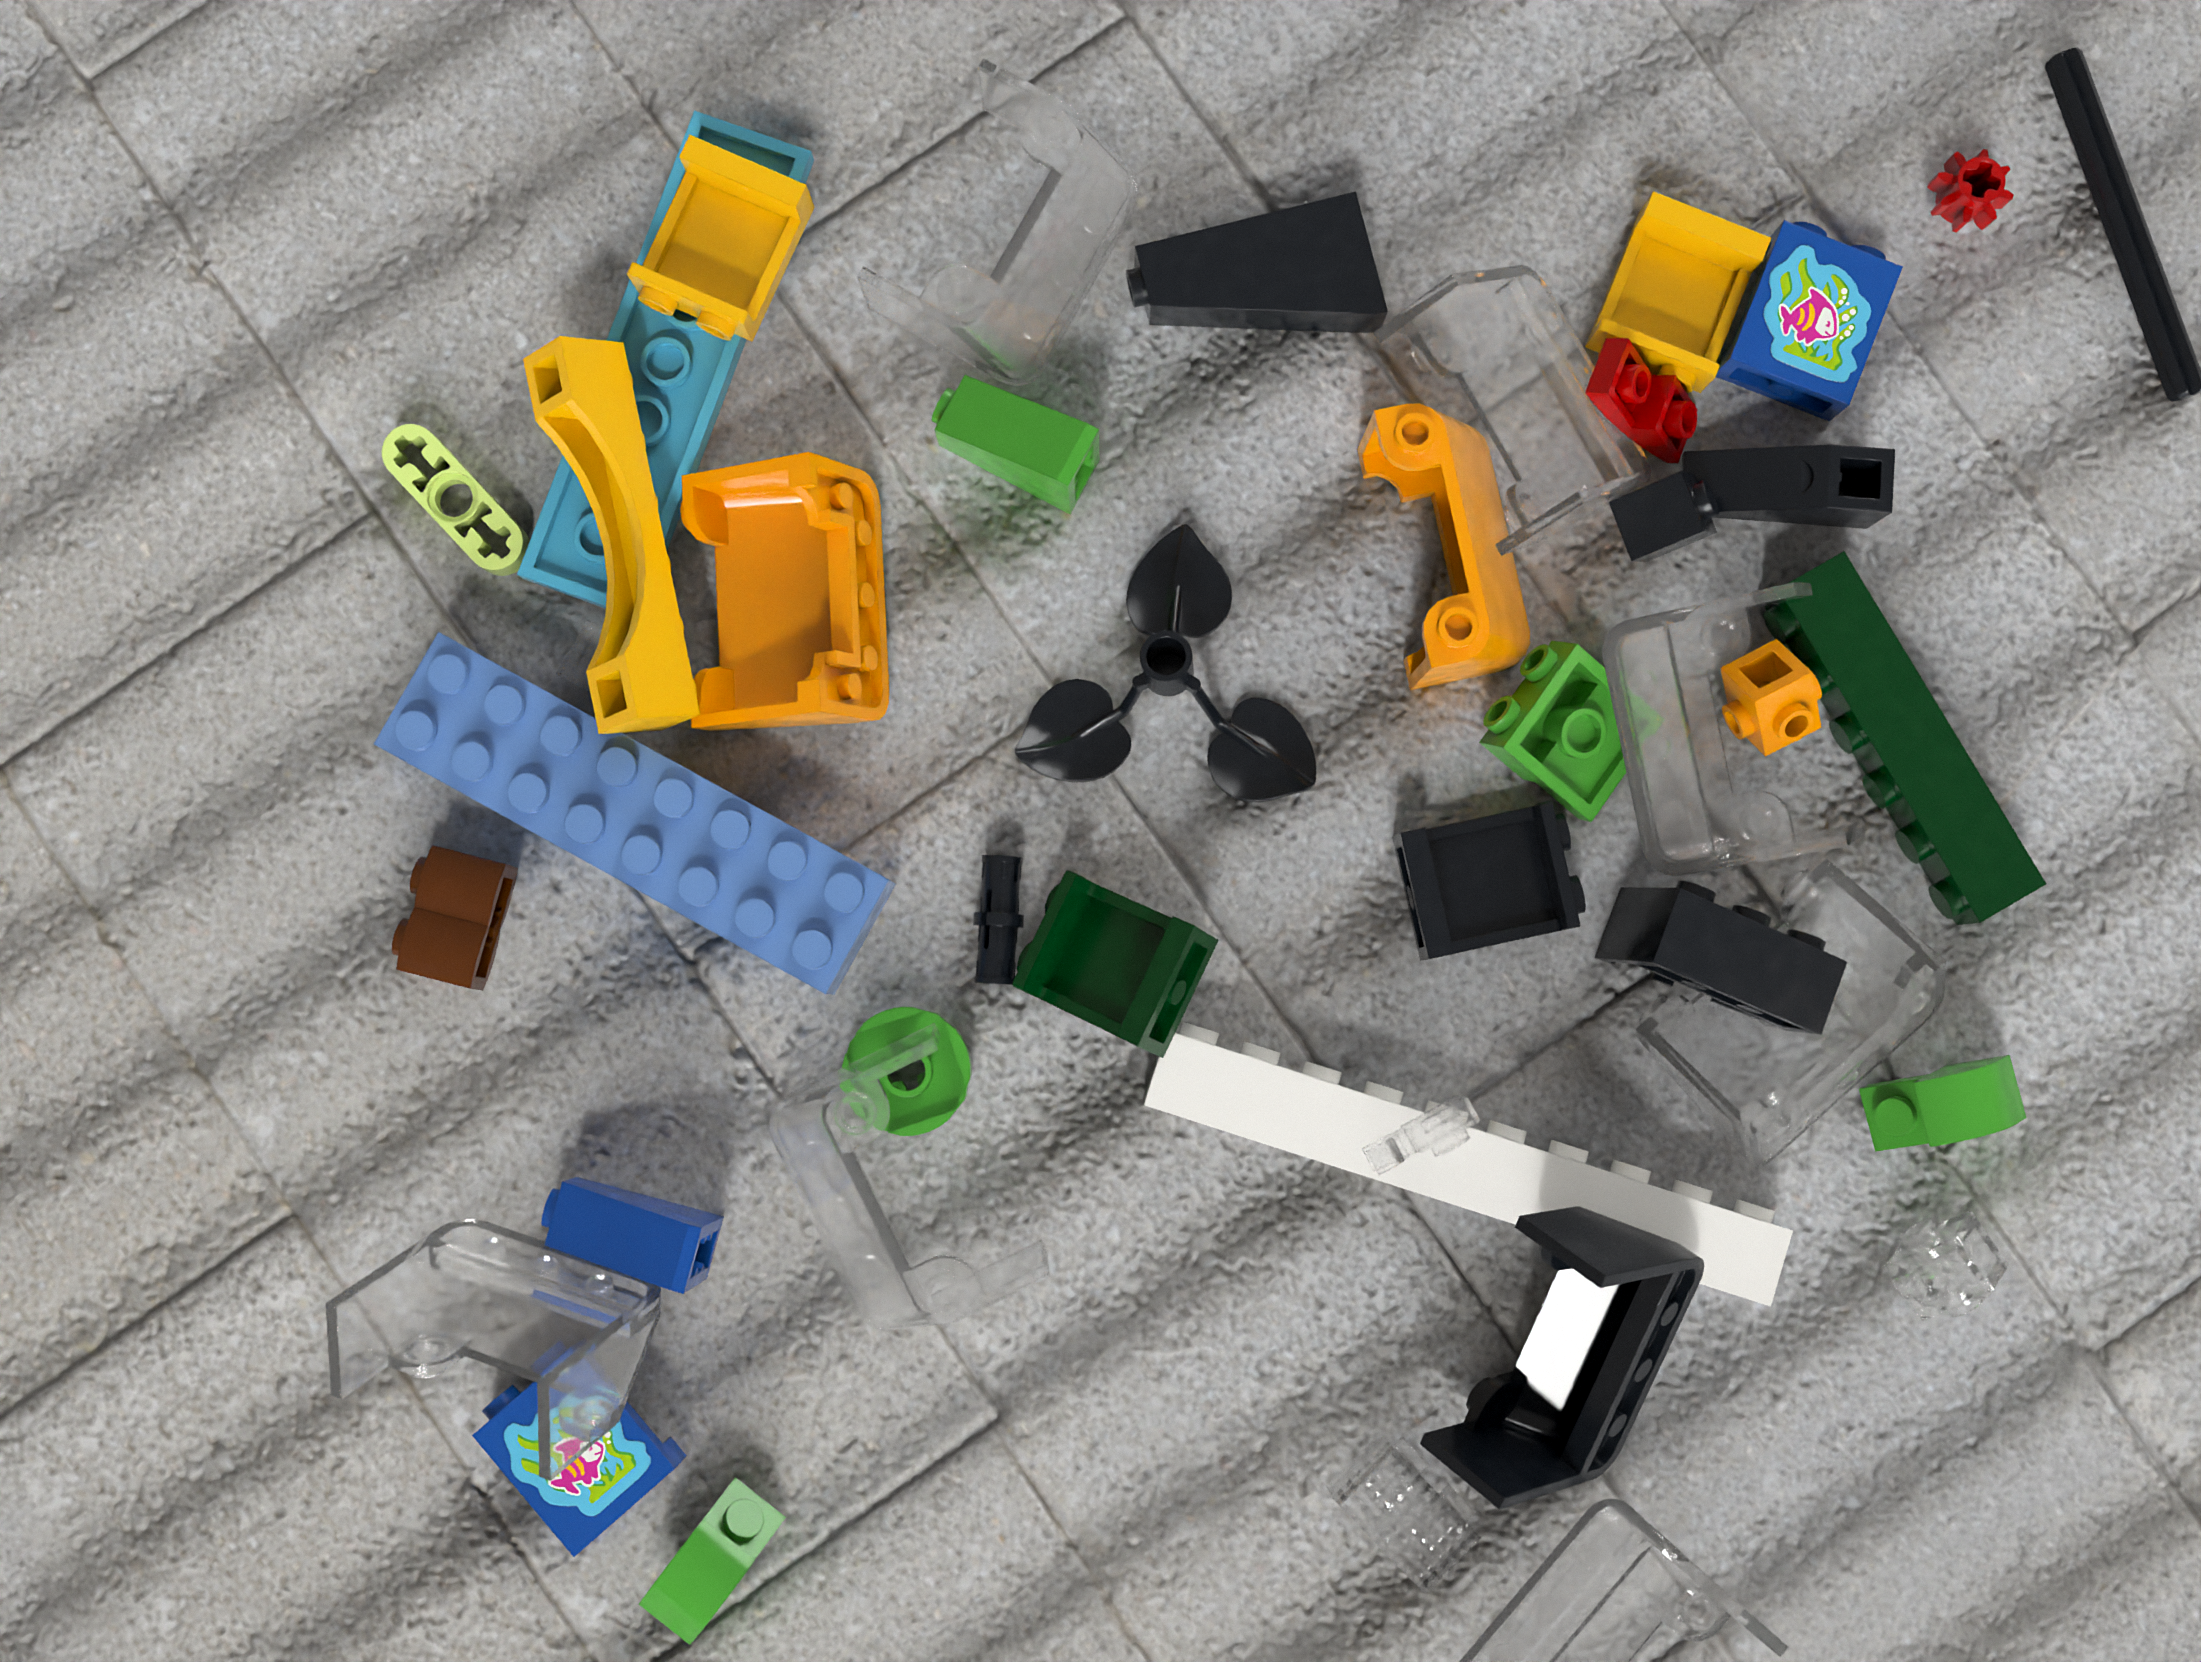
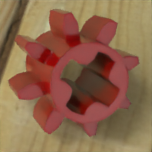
[1927,149,2014,233]

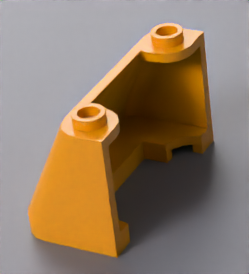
[1357,403,1530,690]
[680,452,889,731]

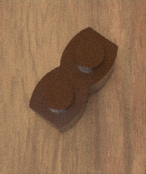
[392,845,518,991]

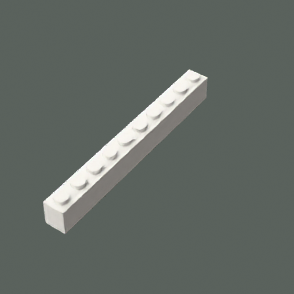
[1143,1022,1793,1307]

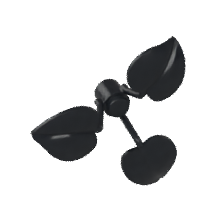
[1015,524,1316,802]

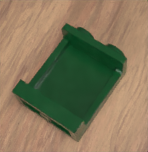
[1013,870,1219,1058]

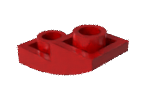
[1585,338,1698,464]

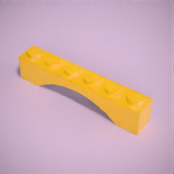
[523,336,700,734]

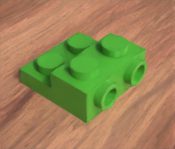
[1479,640,1663,822]

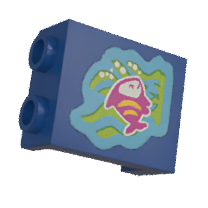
[1716,220,1903,421]
[472,1339,687,1557]

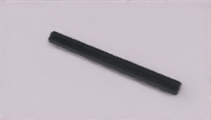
[2045,47,2201,402]

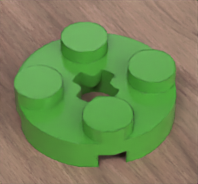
[842,1007,972,1136]

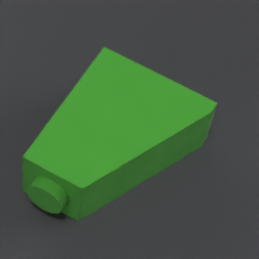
[932,375,1100,514]

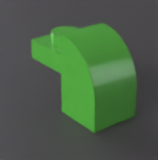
[1859,1055,2027,1152]
[639,1477,786,1645]

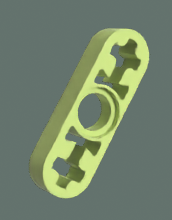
[382,424,530,576]

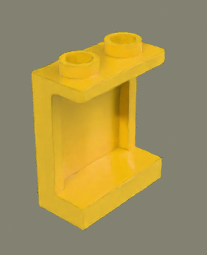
[627,135,815,342]
[1585,191,1771,393]

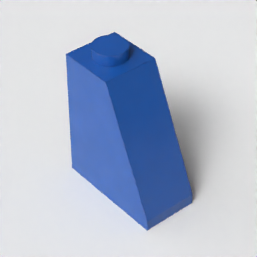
[541,1177,724,1294]

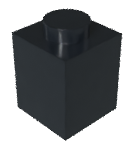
[1609,471,1719,562]

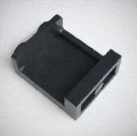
[1392,801,1586,961]

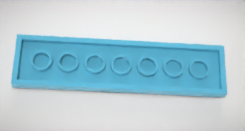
[517,110,814,608]

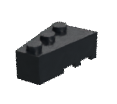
[1595,880,1847,1035]

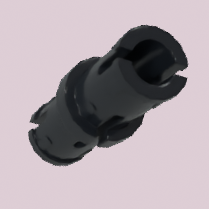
[973,855,1024,985]

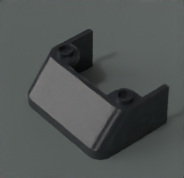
[1420,1206,1704,1510]

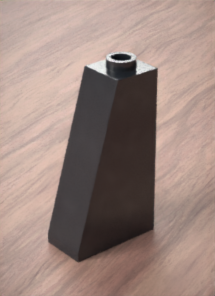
[1126,191,1388,333]

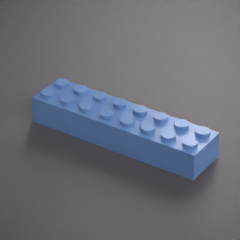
[374,632,896,995]

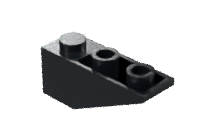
[1681,444,1895,529]

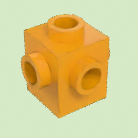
[1720,639,1822,757]

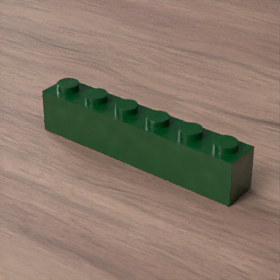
[1760,551,2047,925]

